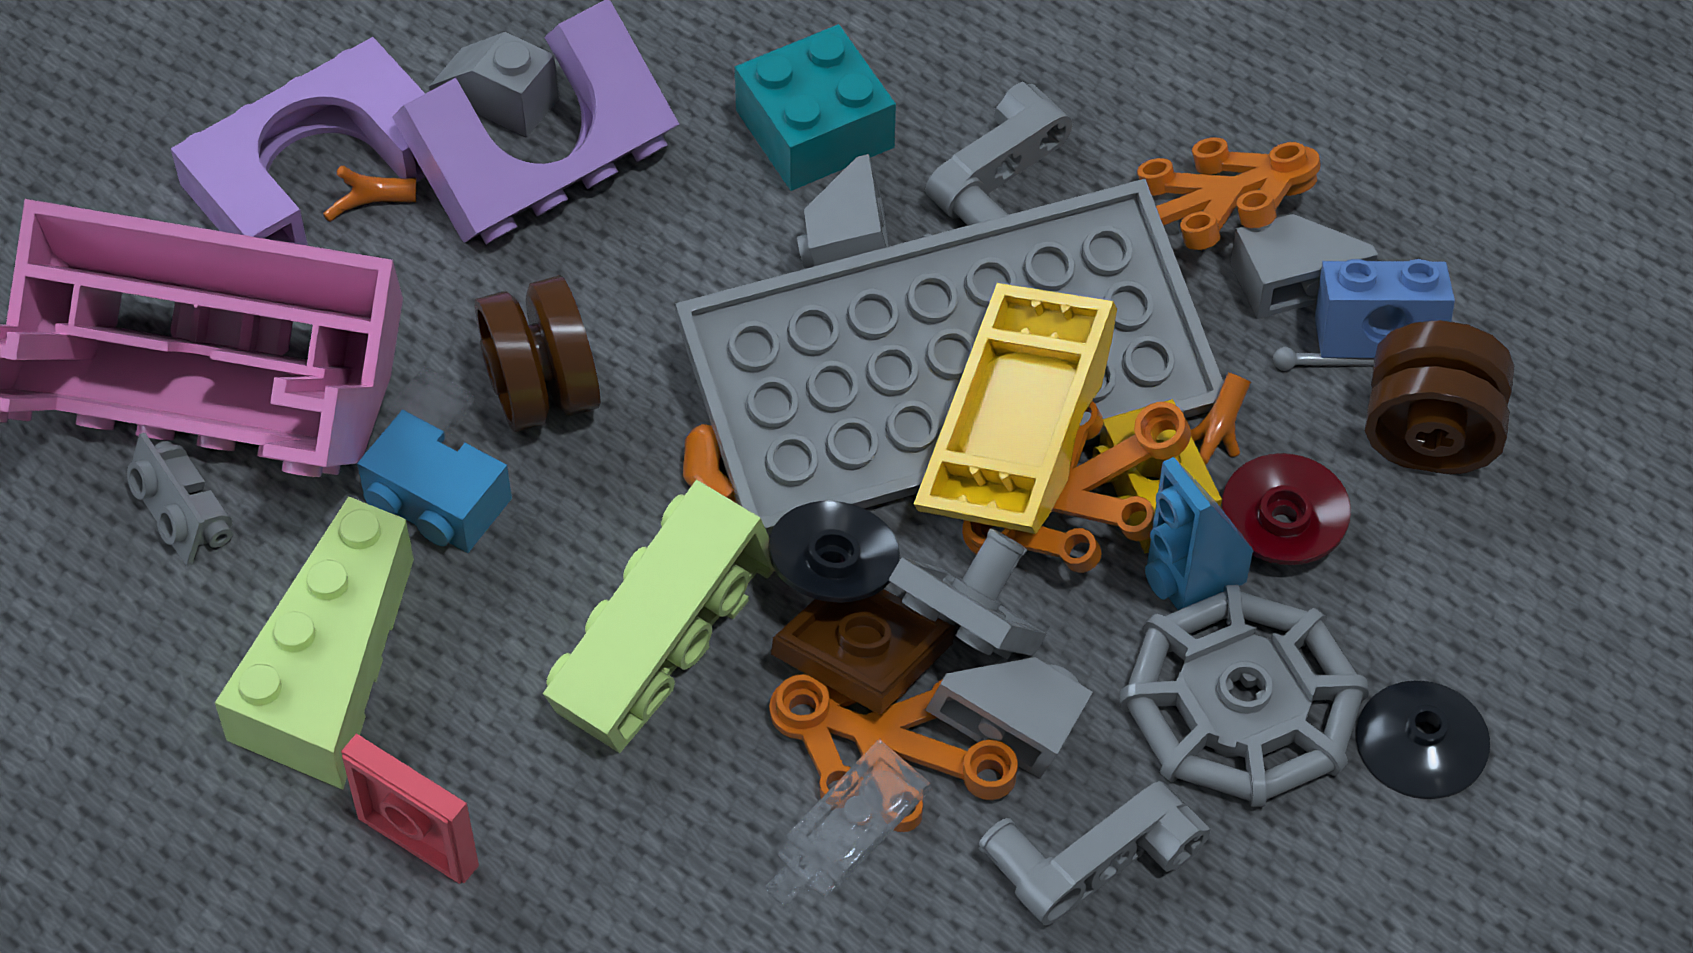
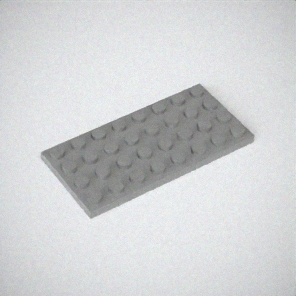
[675,179,1224,535]

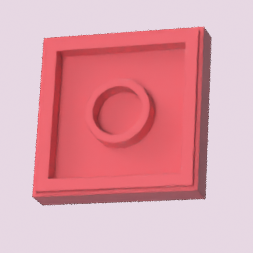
[341,733,479,884]

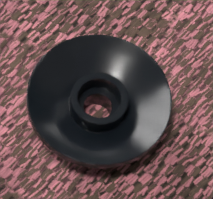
[769,501,900,603]
[1356,680,1490,799]

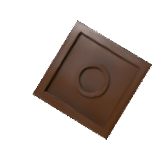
[771,589,955,715]

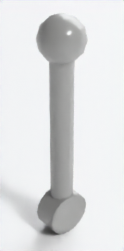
[1273,347,1374,371]

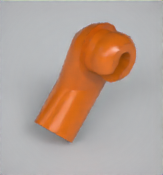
[683,424,737,503]

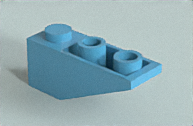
[1145,457,1253,610]

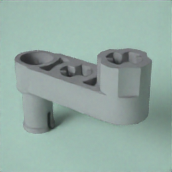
[925,81,1073,226]
[978,781,1211,925]

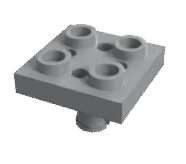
[889,528,1047,659]

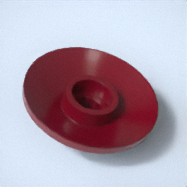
[1221,453,1351,565]

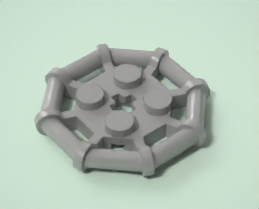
[1119,585,1369,807]

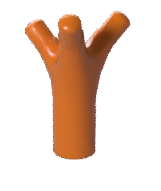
[323,166,416,222]
[1191,372,1251,465]

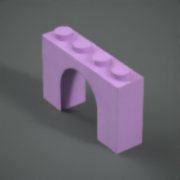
[392,0,679,244]
[171,37,426,245]

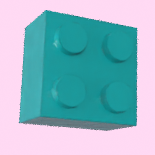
[734,24,896,191]

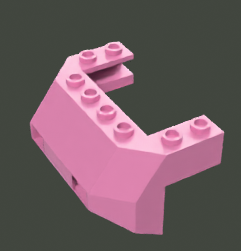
[0,199,403,477]

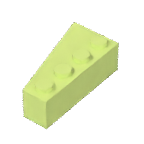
[543,479,775,753]
[215,496,414,790]

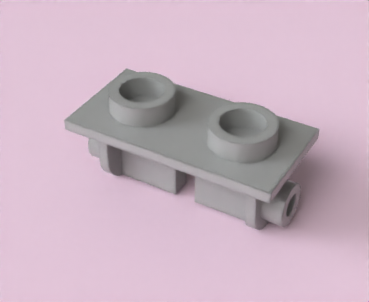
[127,433,233,567]

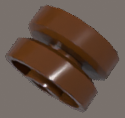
[474,275,601,432]
[1365,320,1515,474]

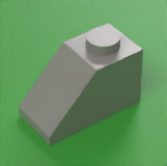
[429,32,559,137]
[797,154,890,269]
[1230,214,1378,319]
[925,657,1093,778]

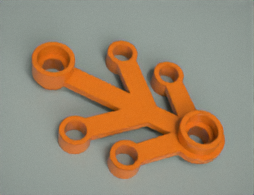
[1137,137,1321,250]
[962,400,1191,573]
[769,674,1018,832]

